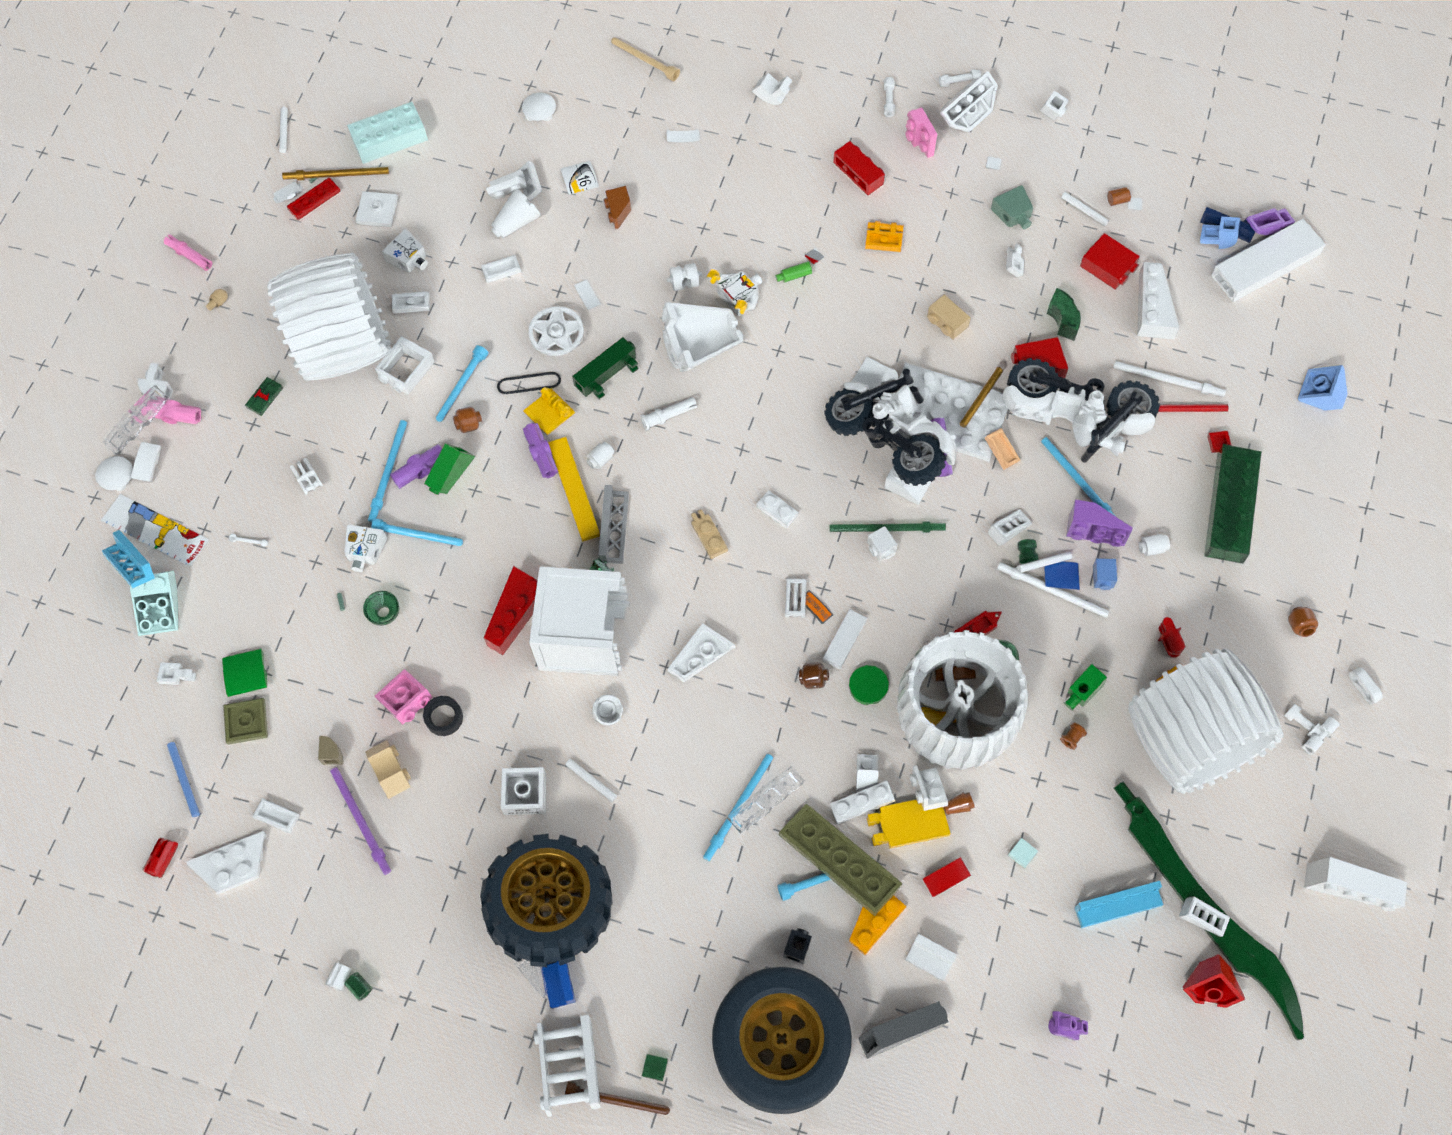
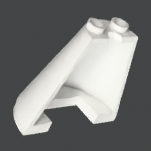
[662,302,743,372]

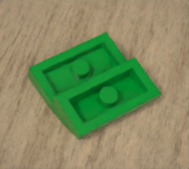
[222,649,267,697]

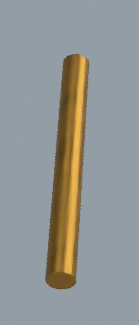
[959,367,1003,428]

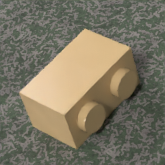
[927,294,971,340]

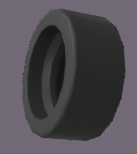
[423,695,463,736]

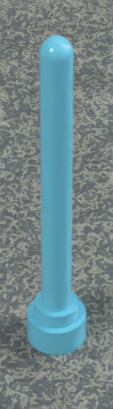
[436,345,489,422]
[371,518,463,546]
[777,873,831,901]

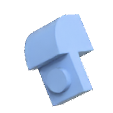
[1200,217,1240,249]

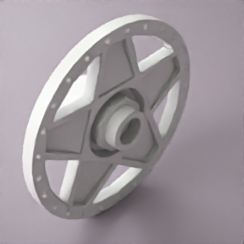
[528,307,584,356]

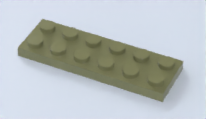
[779,803,903,916]

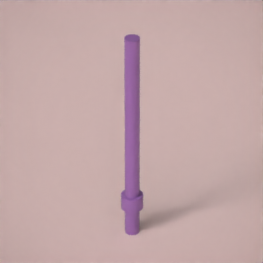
[330,767,391,875]

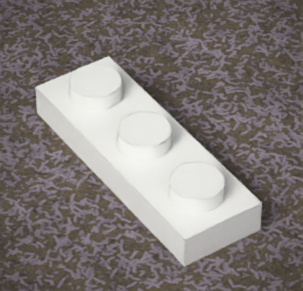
[830,781,896,824]

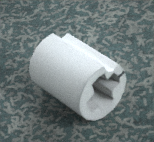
[325,962,352,991]

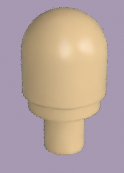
[206,289,228,311]

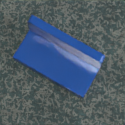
[542,961,576,1009]

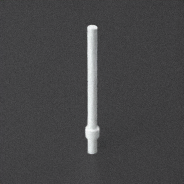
[1114,361,1226,397]
[997,562,1109,618]

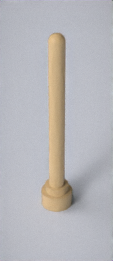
[611,37,680,82]

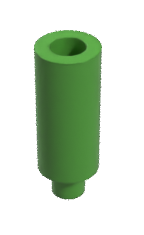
[775,261,812,283]

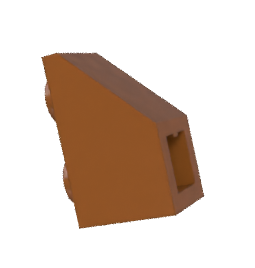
[603,186,631,230]

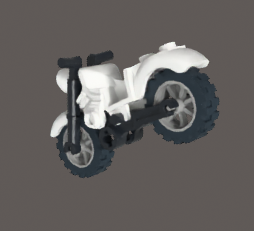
[1002,358,1160,463]
[824,369,956,486]

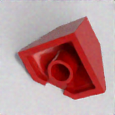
[1183,954,1245,1008]

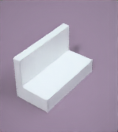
[905,934,957,981]

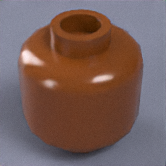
[453,406,482,433]
[1288,607,1318,637]

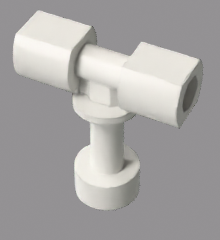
[1284,704,1340,755]

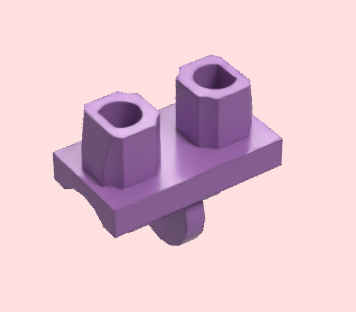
[1048,1011,1088,1040]

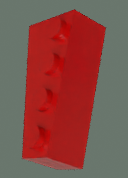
[483,566,538,656]

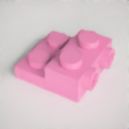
[905,108,937,158]
[375,669,433,725]

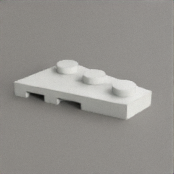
[668,623,735,682]

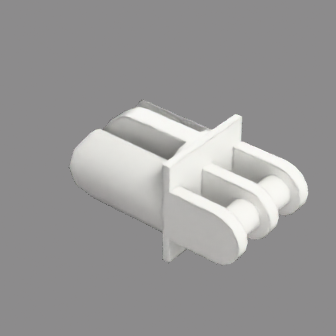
[290,458,323,495]

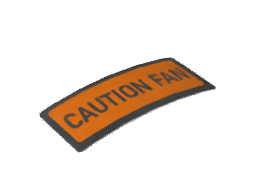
[798,590,833,624]

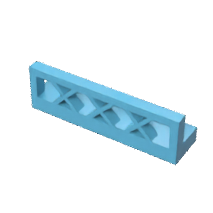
[102,530,155,589]
[1075,881,1164,928]

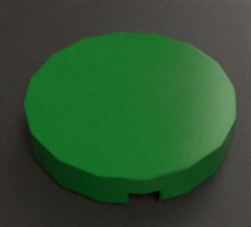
[849,665,889,705]

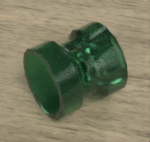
[1017,539,1039,564]

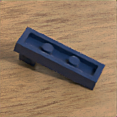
[1200,207,1255,243]

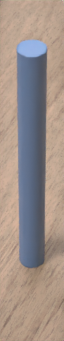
[167,742,200,817]

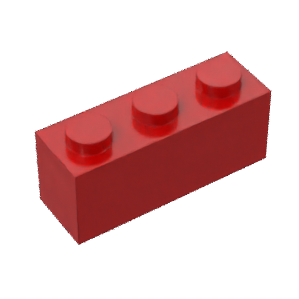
[833,141,885,195]

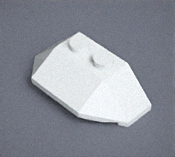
[940,71,998,132]

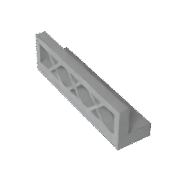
[598,485,629,564]

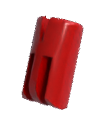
[143,837,178,878]

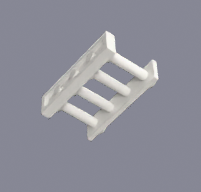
[534,1015,601,1117]

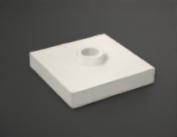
[356,191,398,227]

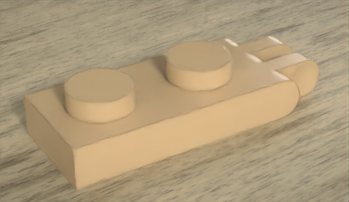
[691,509,728,559]

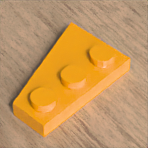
[849,896,907,955]

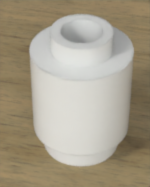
[586,442,614,469]
[1139,534,1170,556]

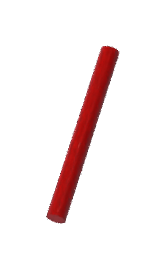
[1158,404,1229,412]

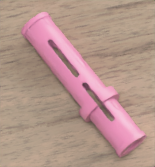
[164,234,212,271]

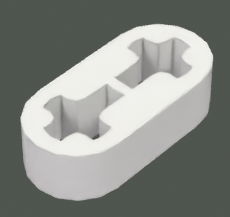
[1349,667,1383,704]

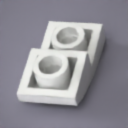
[131,442,161,482]

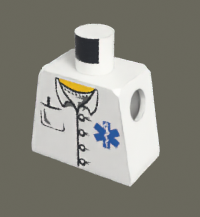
[382,229,428,272]

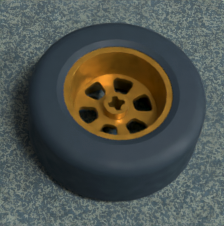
[712,967,852,1114]

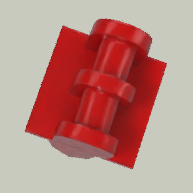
[1158,617,1186,658]

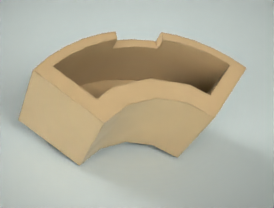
[365,740,411,799]

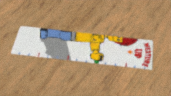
[101,494,209,567]

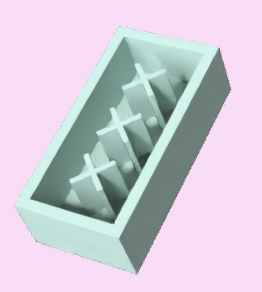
[347,102,428,164]

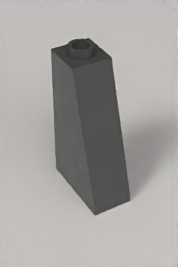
[858,1001,949,1059]

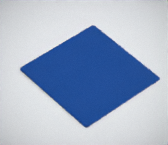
[1044,561,1080,590]

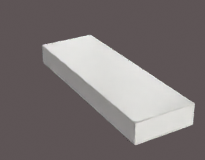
[823,609,867,669]

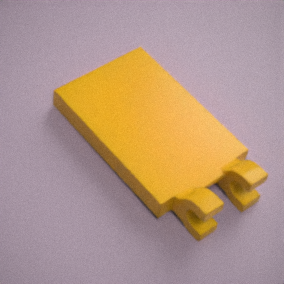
[866,799,951,849]

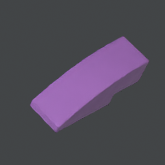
[1246,208,1295,235]

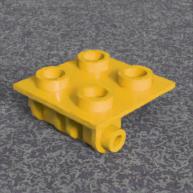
[523,387,576,435]

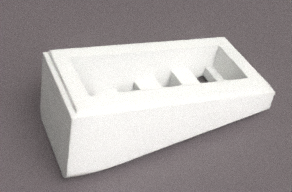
[988,509,1032,546]
[1179,896,1230,937]

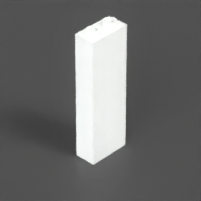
[1211,219,1326,302]

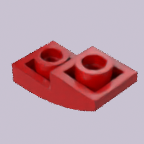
[923,857,972,897]

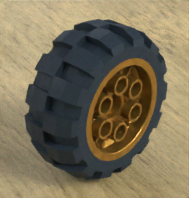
[480,833,613,968]

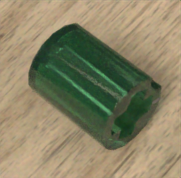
[344,972,373,1001]

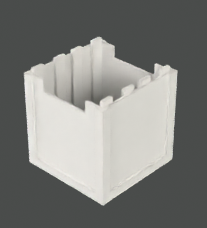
[529,566,630,676]

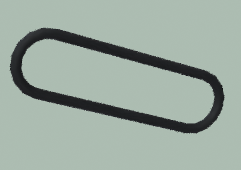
[497,372,561,394]

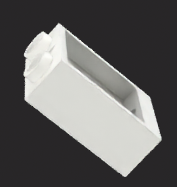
[375,336,434,395]

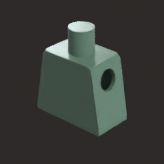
[991,185,1033,229]

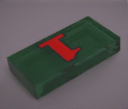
[245,377,283,416]

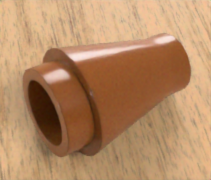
[944,792,975,815]

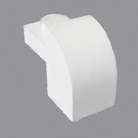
[752,73,792,105]
[138,363,173,402]

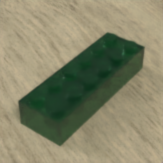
[1204,444,1262,564]

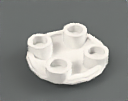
[522,93,556,121]
[95,456,133,491]

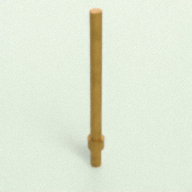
[282,167,389,181]

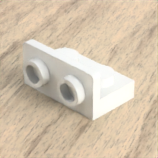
[910,766,948,811]

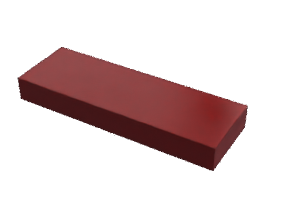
[287,177,341,220]

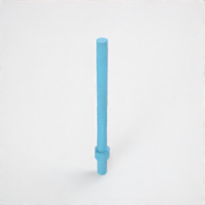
[368,420,407,523]
[1041,437,1115,516]
[703,754,773,862]

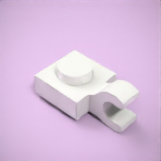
[1006,244,1024,278]
[157,662,196,685]

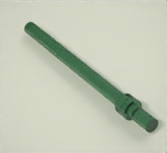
[829,521,946,533]

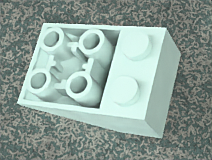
[129,570,178,636]

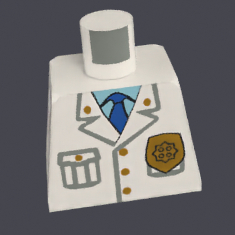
[345,525,387,572]

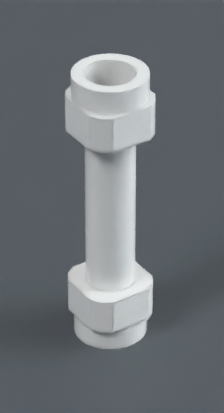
[939,69,981,87]
[884,77,895,117]

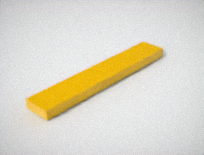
[548,437,600,542]

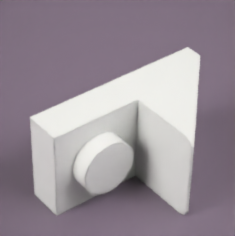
[856,754,878,793]

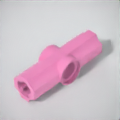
[141,400,201,424]

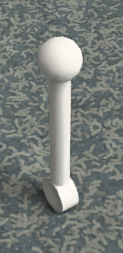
[229,534,268,547]

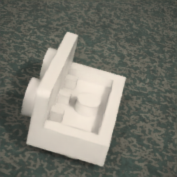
[486,170,527,199]

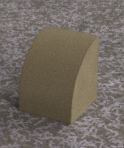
[318,736,343,765]

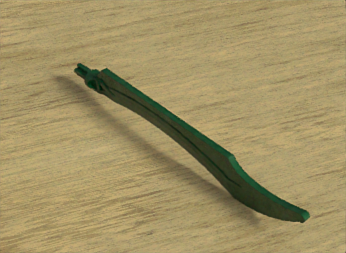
[1113,781,1304,1040]

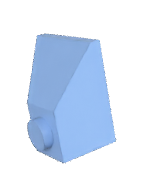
[1298,365,1348,411]

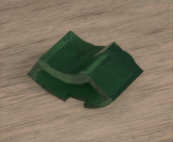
[1047,288,1081,341]

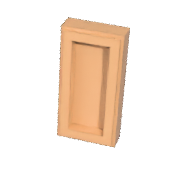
[985,428,1021,470]

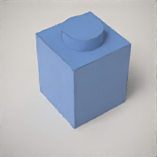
[1093,559,1117,590]

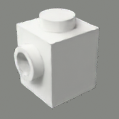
[1040,91,1069,120]
[867,526,897,561]

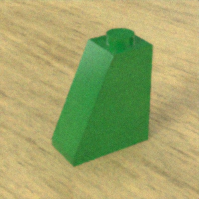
[424,443,475,495]

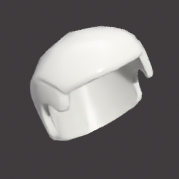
[592,695,623,726]

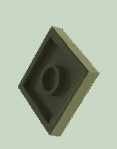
[223,698,268,745]

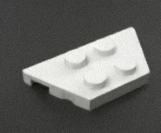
[186,831,266,894]

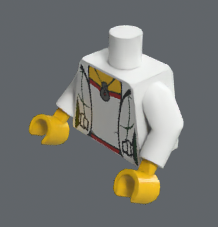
[707,269,762,316]

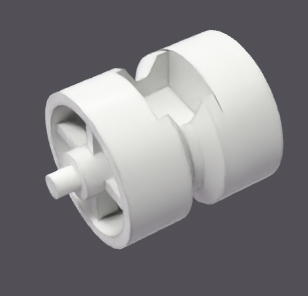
[667,263,703,291]

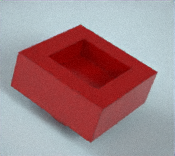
[1207,431,1232,453]

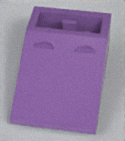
[1066,499,1132,547]

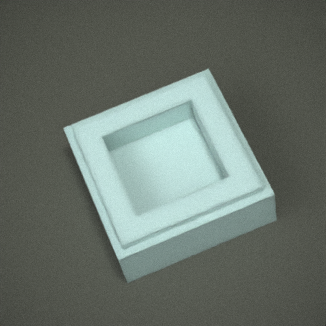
[1008,838,1038,868]

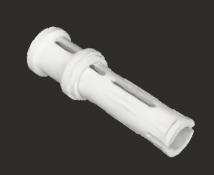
[640,397,697,431]

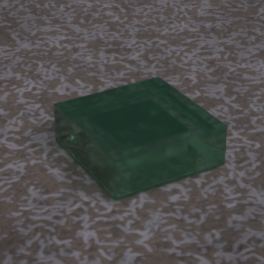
[642,1054,668,1082]

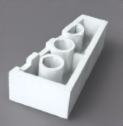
[1137,262,1179,339]
[1304,857,1407,911]

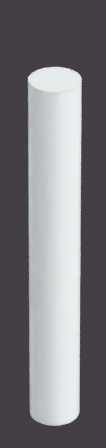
[279,107,288,153]
[1061,192,1109,226]
[1017,552,1072,573]
[565,758,617,802]

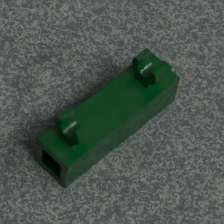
[572,337,639,400]

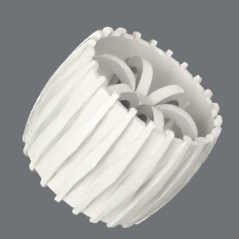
[267,253,391,381]
[897,630,1028,770]
[1128,649,1284,794]

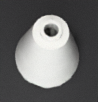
[491,189,541,238]

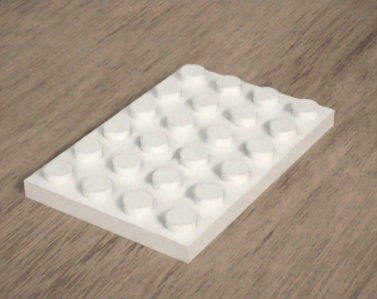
[899,363,1008,462]

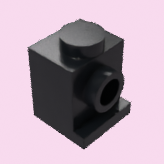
[783,928,812,964]

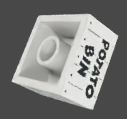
[501,767,546,815]

